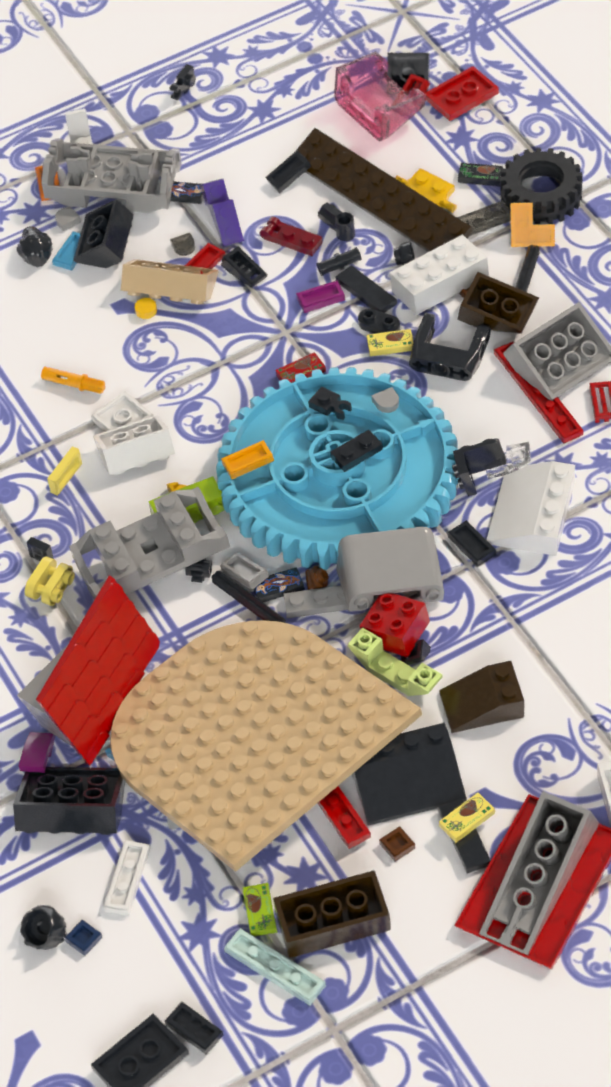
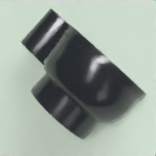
[393,241,415,266]

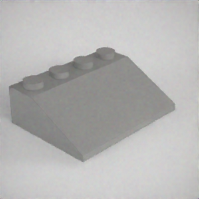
[503,302,611,401]

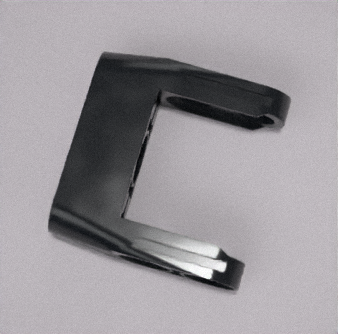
[409,313,491,381]

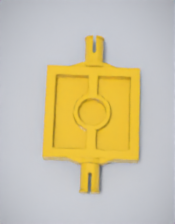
[395,168,457,213]

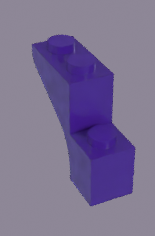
[200,178,244,247]

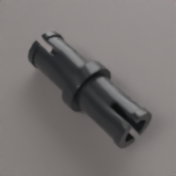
[316,247,362,276]

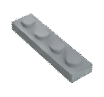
[284,585,379,618]

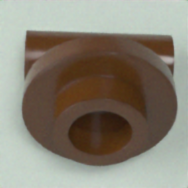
[305,566,329,590]

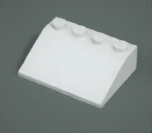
[487,461,575,556]

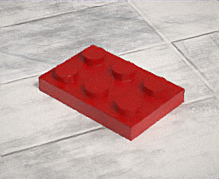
[424,66,499,121]

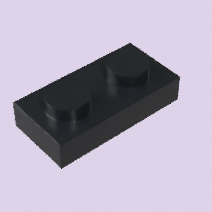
[330,429,383,472]

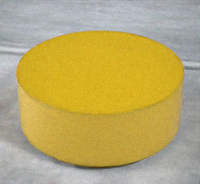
[134,298,157,319]

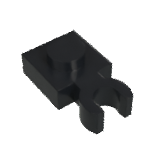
[169,64,196,100]
[308,387,352,420]

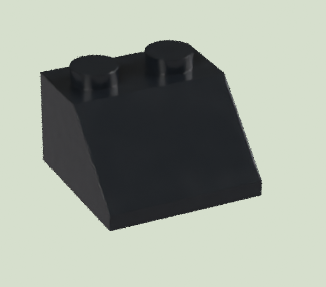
[387,53,430,95]

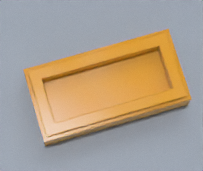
[221,440,274,479]

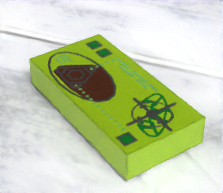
[242,883,277,937]

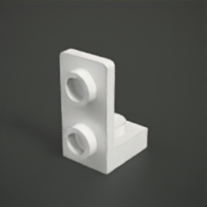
[65,109,93,144]

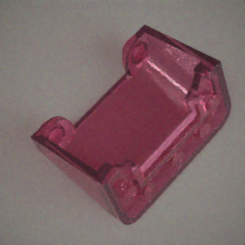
[334,51,426,141]

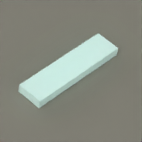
[224,928,326,1006]

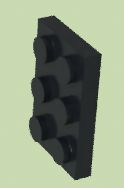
[90,1013,189,1087]

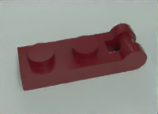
[259,216,323,257]

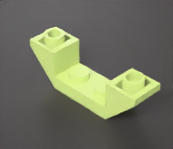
[348,627,443,696]

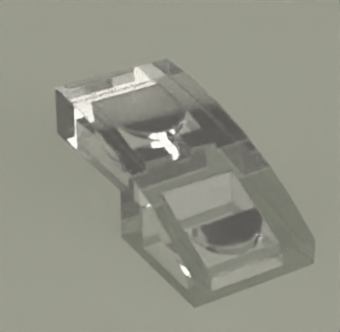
[486,442,531,479]

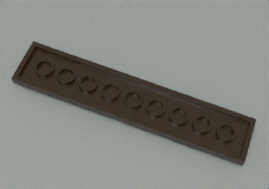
[297,128,473,252]

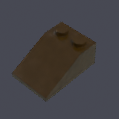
[457,272,539,334]
[439,660,524,733]

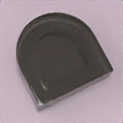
[170,232,195,256]

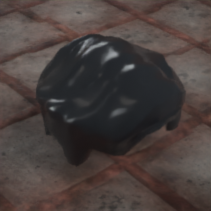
[16,226,53,267]
[20,905,67,950]

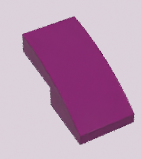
[19,732,55,773]

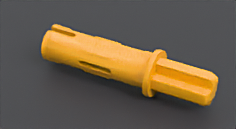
[41,366,106,394]

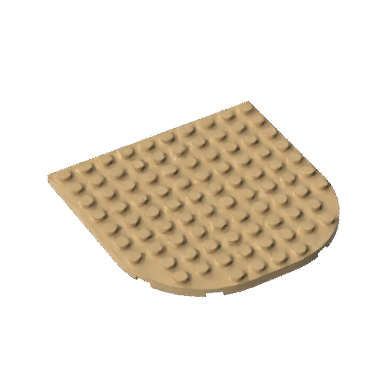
[111,621,422,872]

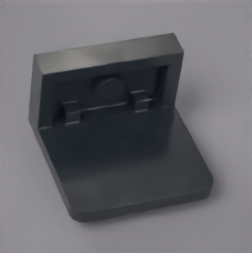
[452,438,507,497]

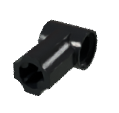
[318,202,355,241]

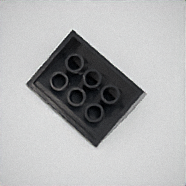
[352,722,467,826]
[13,767,125,835]

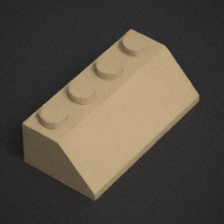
[121,259,218,304]

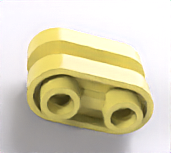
[24,556,75,606]

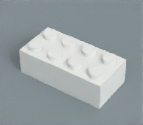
[389,235,489,315]

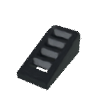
[221,246,268,288]

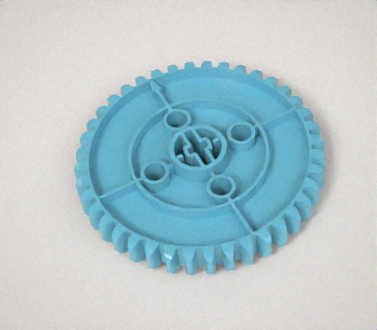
[216,367,459,570]

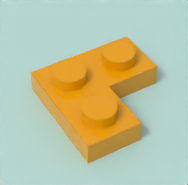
[510,203,555,247]

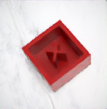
[360,593,430,657]

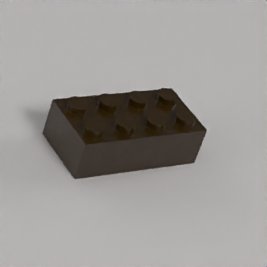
[273,870,391,958]

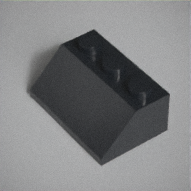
[74,199,134,268]

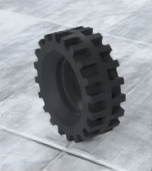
[500,147,583,225]

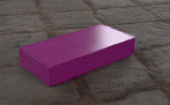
[296,280,345,313]

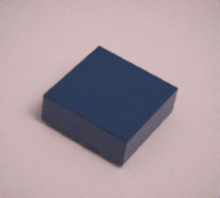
[65,919,103,956]

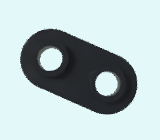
[358,309,400,334]

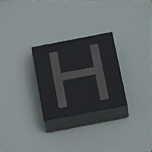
[26,537,54,561]

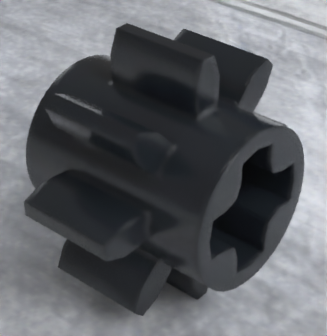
[185,558,212,583]

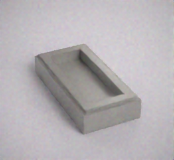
[220,552,269,590]

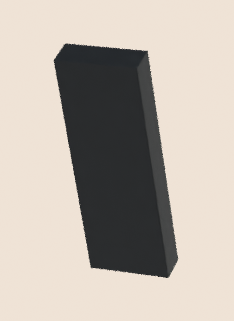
[336,265,397,313]
[438,799,491,874]

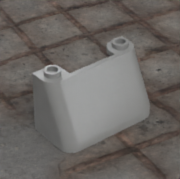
[336,527,444,612]

